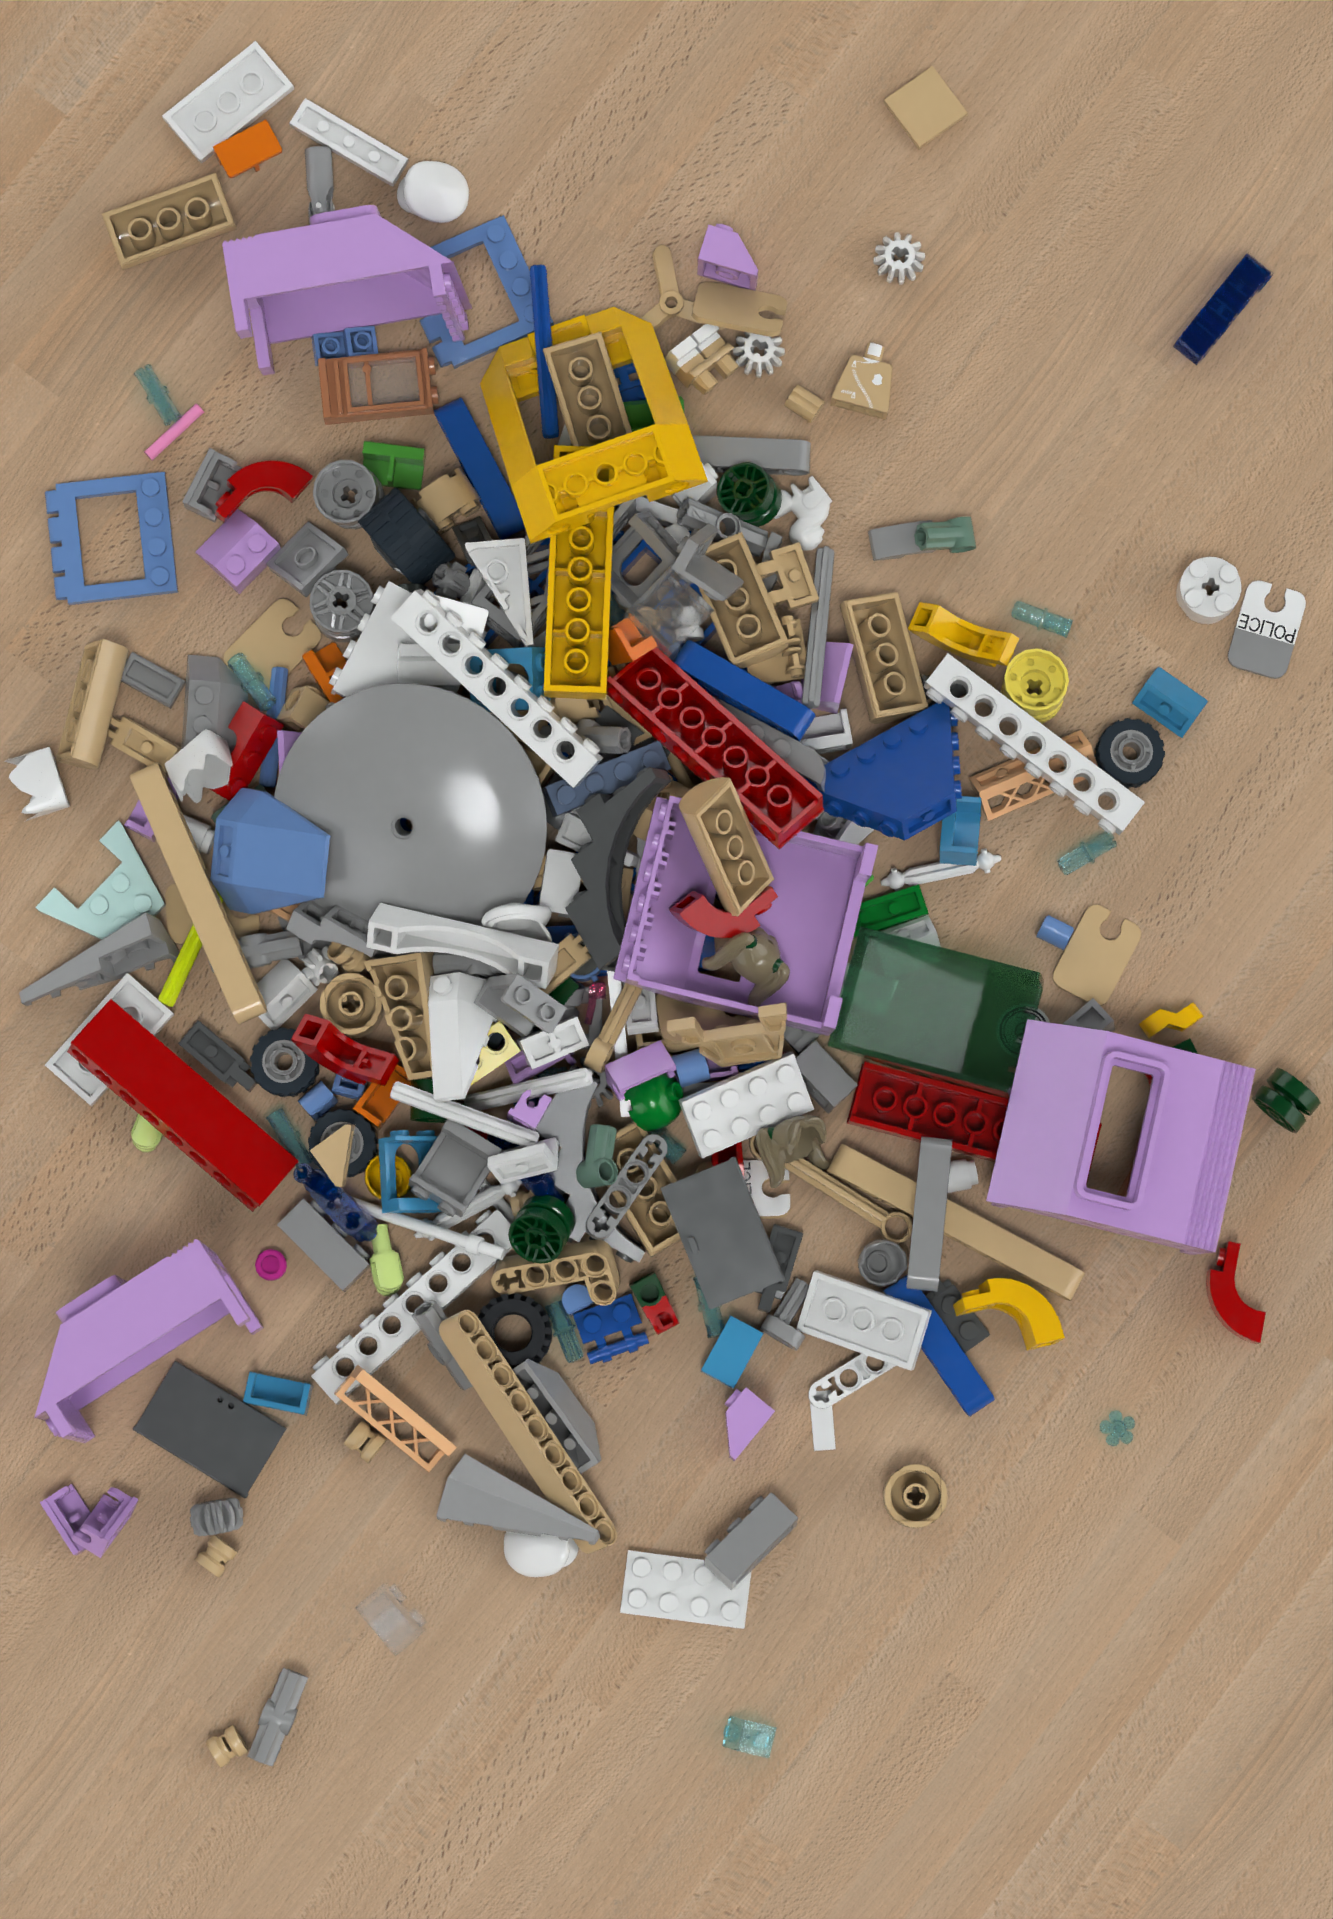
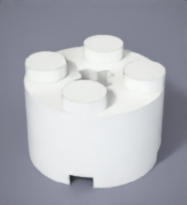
[1176,557,1241,624]

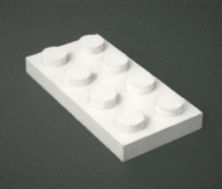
[162,41,294,164]
[45,973,174,1106]
[678,1051,814,1158]
[796,1270,932,1371]
[620,1550,752,1629]

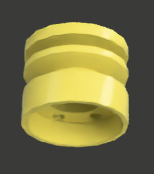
[1000,649,1069,724]

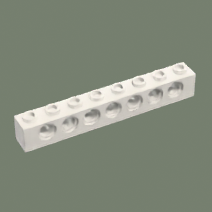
[391,589,603,788]
[924,653,1145,836]
[311,1209,512,1405]

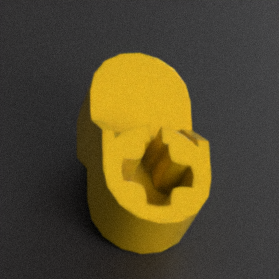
[1139,1002,1204,1039]

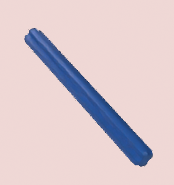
[530,264,559,439]

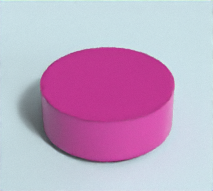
[255,1249,287,1281]

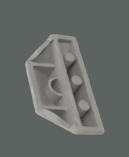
[181,655,248,754]
[512,1359,601,1474]

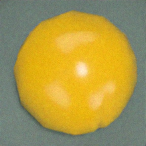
[365,1155,412,1200]

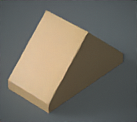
[310,1124,355,1187]

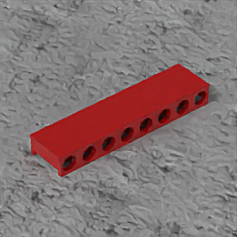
[607,647,824,850]
[67,999,299,1212]
[847,1061,1102,1185]

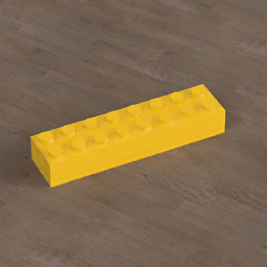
[544,445,615,700]

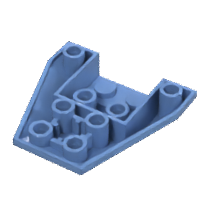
[210,788,330,914]

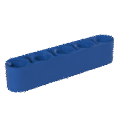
[433,397,525,540]
[673,640,816,742]
[883,1274,995,1417]

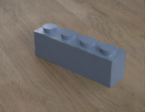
[542,741,671,817]

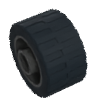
[358,488,456,585]

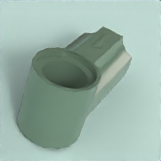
[914,517,976,553]
[576,1124,618,1189]

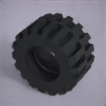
[478,1293,552,1369]

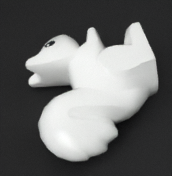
[774,476,832,551]

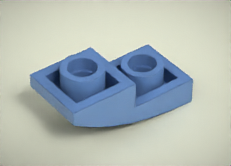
[311,326,378,366]

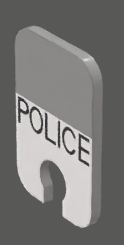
[1228,581,1306,679]

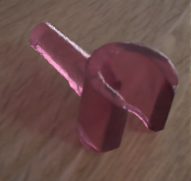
[584,982,606,1025]

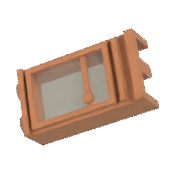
[318,348,439,425]

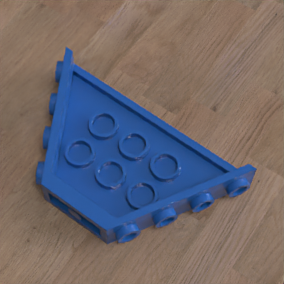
[804,701,962,841]

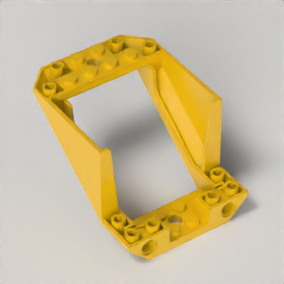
[480,307,708,543]

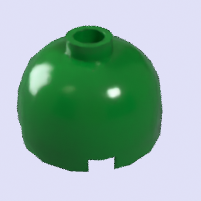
[624,1073,683,1131]

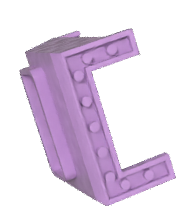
[222,205,472,376]
[613,796,878,1036]
[986,1019,1256,1255]
[34,1239,263,1443]

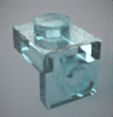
[723,1716,777,1758]

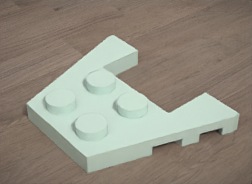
[35,821,166,940]

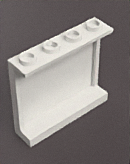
[329,581,487,698]

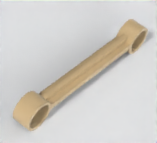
[584,983,643,1073]
[749,1135,912,1244]

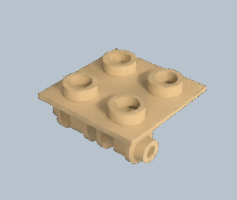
[747,615,806,684]

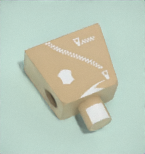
[831,343,892,420]

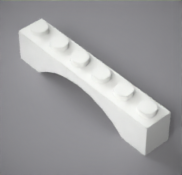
[366,903,559,989]

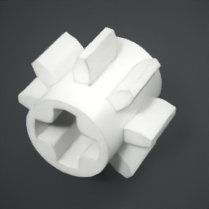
[301,946,340,986]

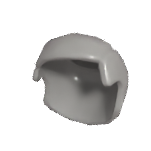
[858,1239,907,1287]

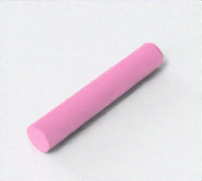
[144,404,204,461]

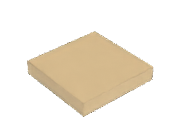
[883,66,968,150]

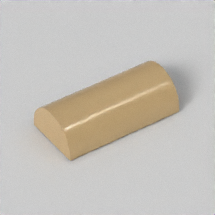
[102,173,237,270]
[543,332,632,447]
[698,532,789,668]
[840,592,928,724]
[56,639,129,769]
[679,777,774,916]
[586,1122,681,1257]

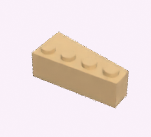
[364,952,435,1080]

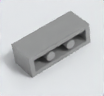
[277,1198,370,1292]
[704,1492,798,1590]

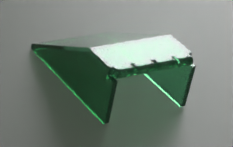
[828,926,1044,1099]

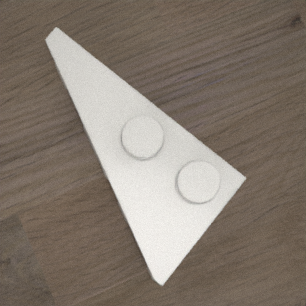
[465,538,534,647]

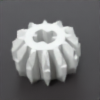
[873,232,925,285]
[733,332,785,378]

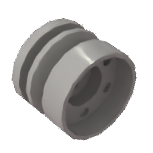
[313,460,385,530]
[310,570,376,642]

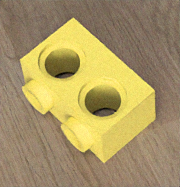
[470,1020,521,1086]

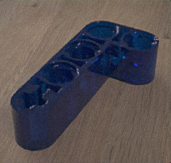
[1173,253,1274,366]

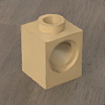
[276,685,330,732]

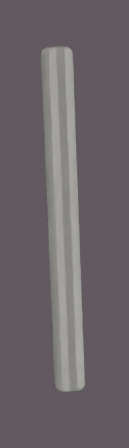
[802,546,835,709]

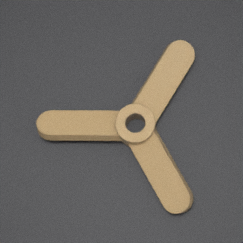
[641,245,725,331]

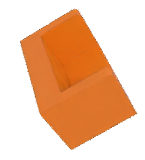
[353,1064,412,1130]

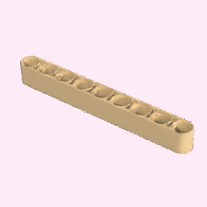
[130,762,268,1025]
[827,1144,1085,1301]
[439,1310,617,1554]

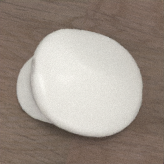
[397,161,469,223]
[481,903,552,943]
[504,1531,579,1577]

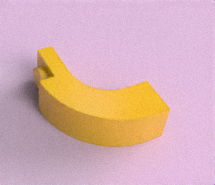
[908,602,1019,667]
[953,1278,1065,1351]

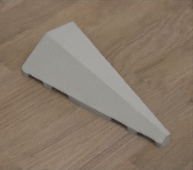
[19,913,180,1006]
[436,1454,600,1545]

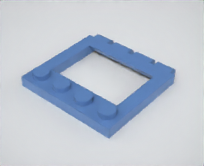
[420,215,554,369]
[45,472,178,605]

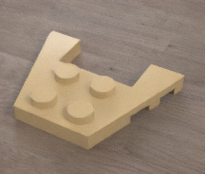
[667,1002,787,1067]

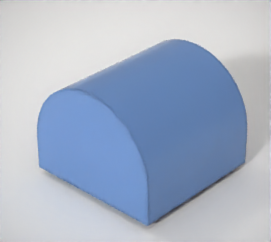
[1036,915,1074,950]
[671,1048,710,1088]
[332,1074,368,1100]
[298,1081,338,1121]
[562,1284,594,1316]

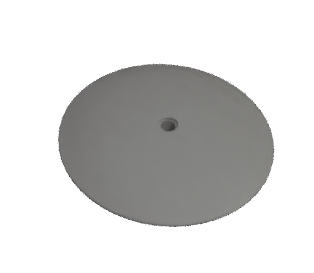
[274,684,547,957]

